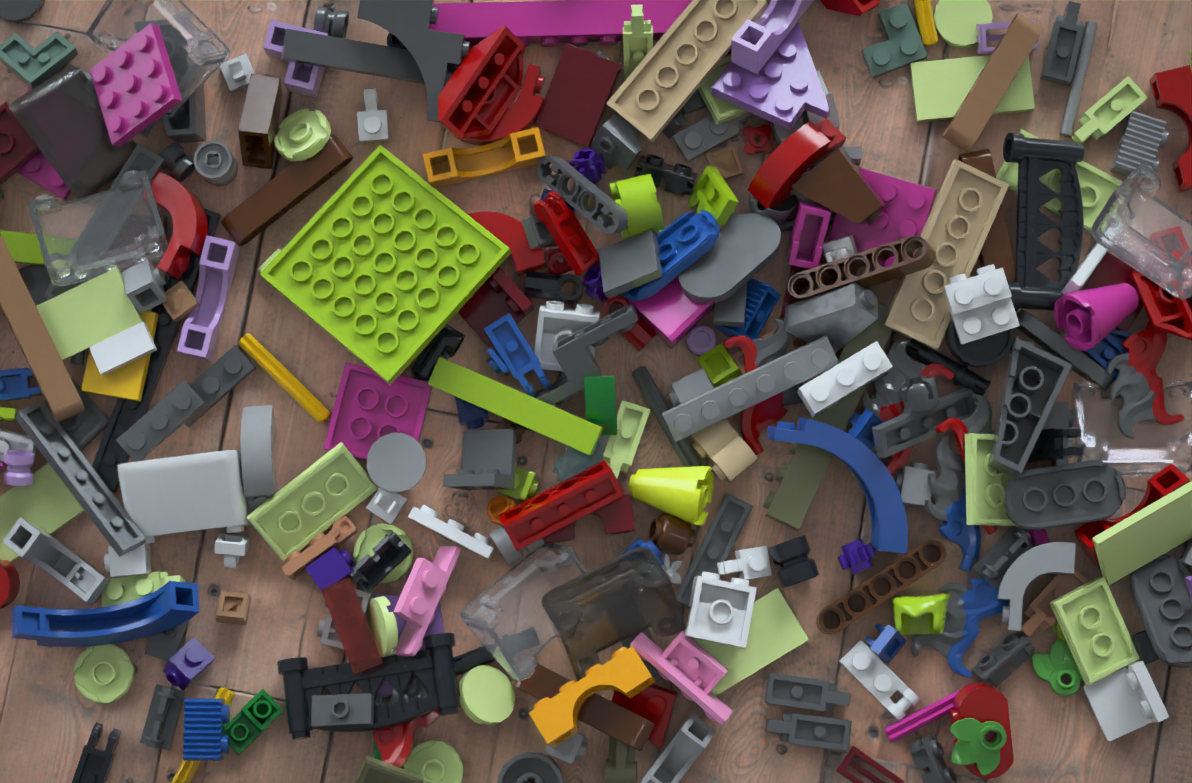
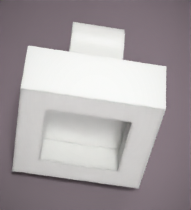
[219,53,255,93]
[823,235,858,263]
[366,488,408,525]
[215,533,250,568]

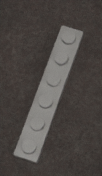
[662,336,839,442]

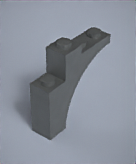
[357,0,470,122]

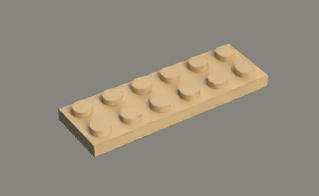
[606,0,768,142]
[882,159,1009,349]

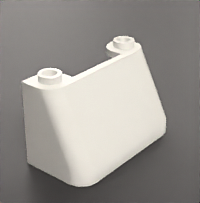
[117,450,252,544]

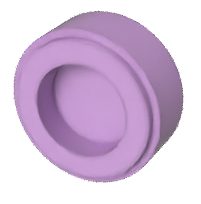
[687,325,717,356]

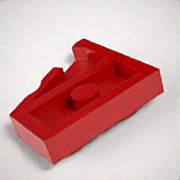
[612,684,678,749]

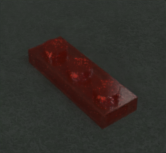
[321,578,384,675]

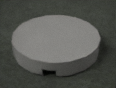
[367,433,427,493]

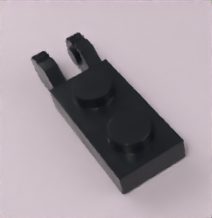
[1027,428,1082,463]
[72,722,121,783]

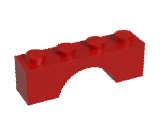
[1149,65,1192,193]
[1074,463,1190,570]

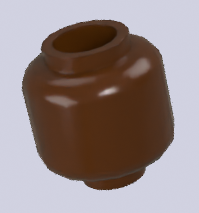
[649,513,695,555]

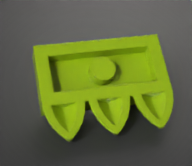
[688,165,738,226]

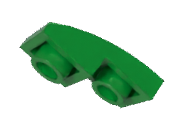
[584,375,617,436]
[224,689,284,756]

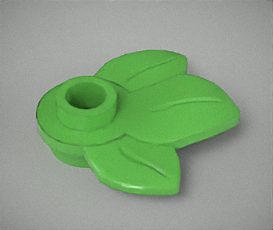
[1031,638,1083,696]
[950,718,1007,776]

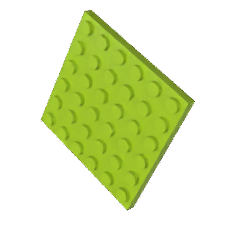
[260,145,512,385]

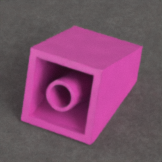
[622,275,715,349]

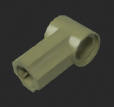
[605,736,637,783]

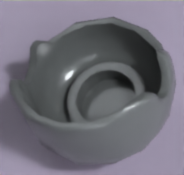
[748,194,797,225]

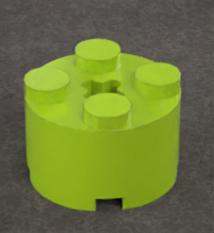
[609,174,664,240]

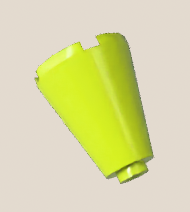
[628,466,714,526]

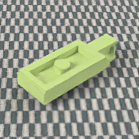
[623,5,653,80]
[1071,76,1148,144]
[603,400,650,479]
[101,571,185,607]

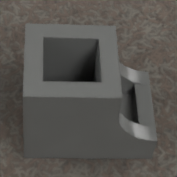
[589,113,643,171]

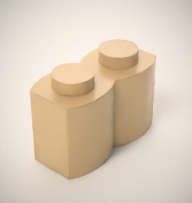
[691,419,758,483]

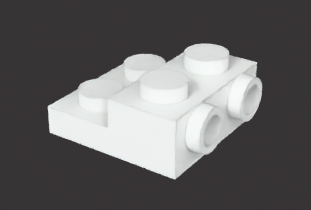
[942,264,1020,345]
[535,300,600,372]
[685,572,757,648]

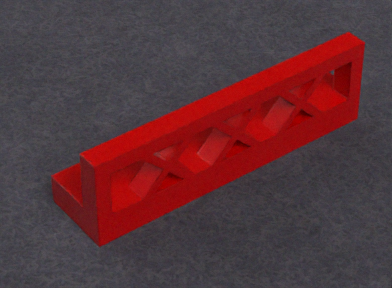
[497,460,624,551]

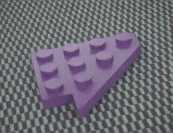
[712,22,830,130]

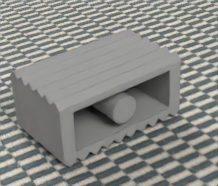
[1110,111,1169,182]

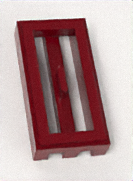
[836,746,904,783]

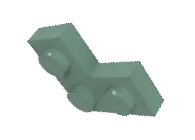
[861,2,928,79]
[0,32,78,90]

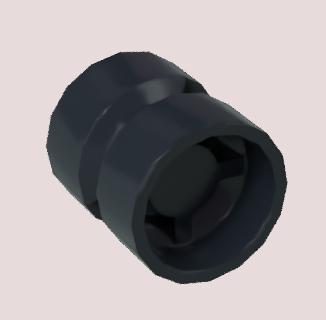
[768,535,820,588]

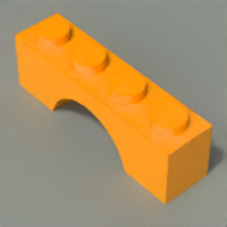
[422,127,546,189]
[529,646,656,748]

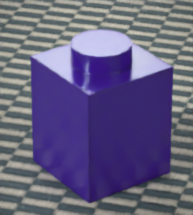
[305,547,355,594]

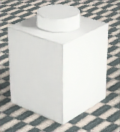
[104,543,152,578]

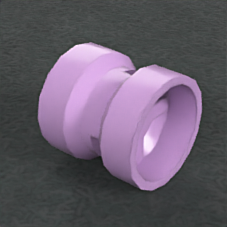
[3,450,35,486]

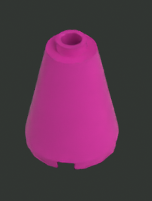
[1054,283,1139,351]

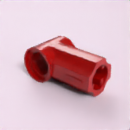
[603,296,657,352]

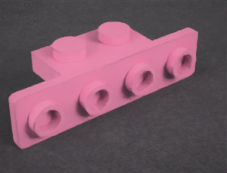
[393,546,461,656]
[630,630,733,725]

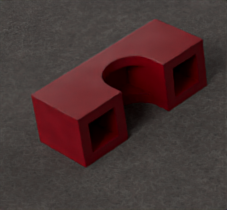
[545,490,635,544]

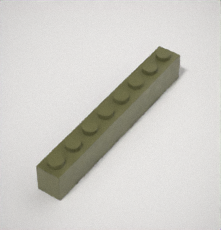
[763,302,892,531]

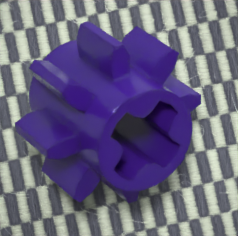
[569,149,607,184]
[583,265,615,302]
[837,538,876,575]

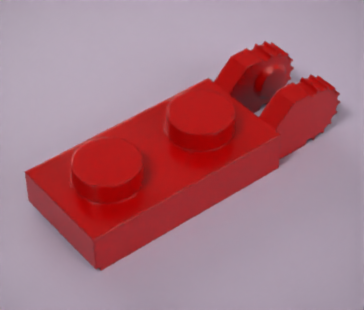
[533,191,600,276]

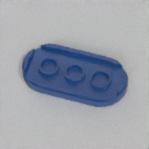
[622,210,720,301]

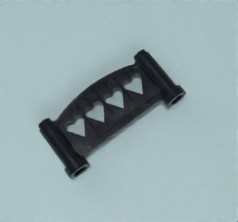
[1003,133,1085,312]
[277,633,460,740]

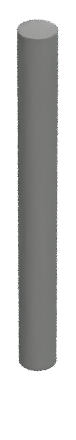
[1060,21,1098,137]

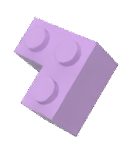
[263,20,329,98]

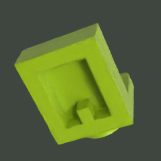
[696,343,742,388]
[492,467,539,502]

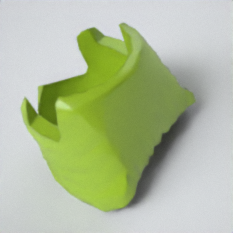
[892,594,951,635]

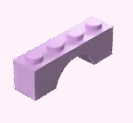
[731,0,814,74]
[177,235,240,362]

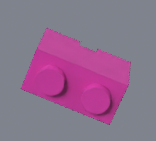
[786,199,831,269]

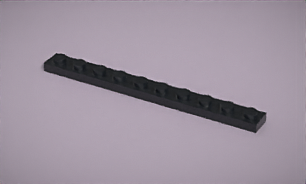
[92,208,221,493]

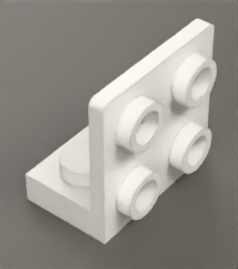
[1082,661,1169,741]

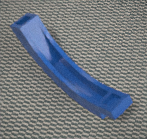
[767,417,908,554]
[12,581,199,647]

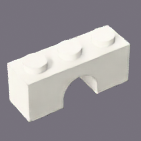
[797,341,893,418]

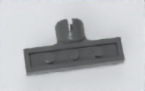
[872,376,975,458]

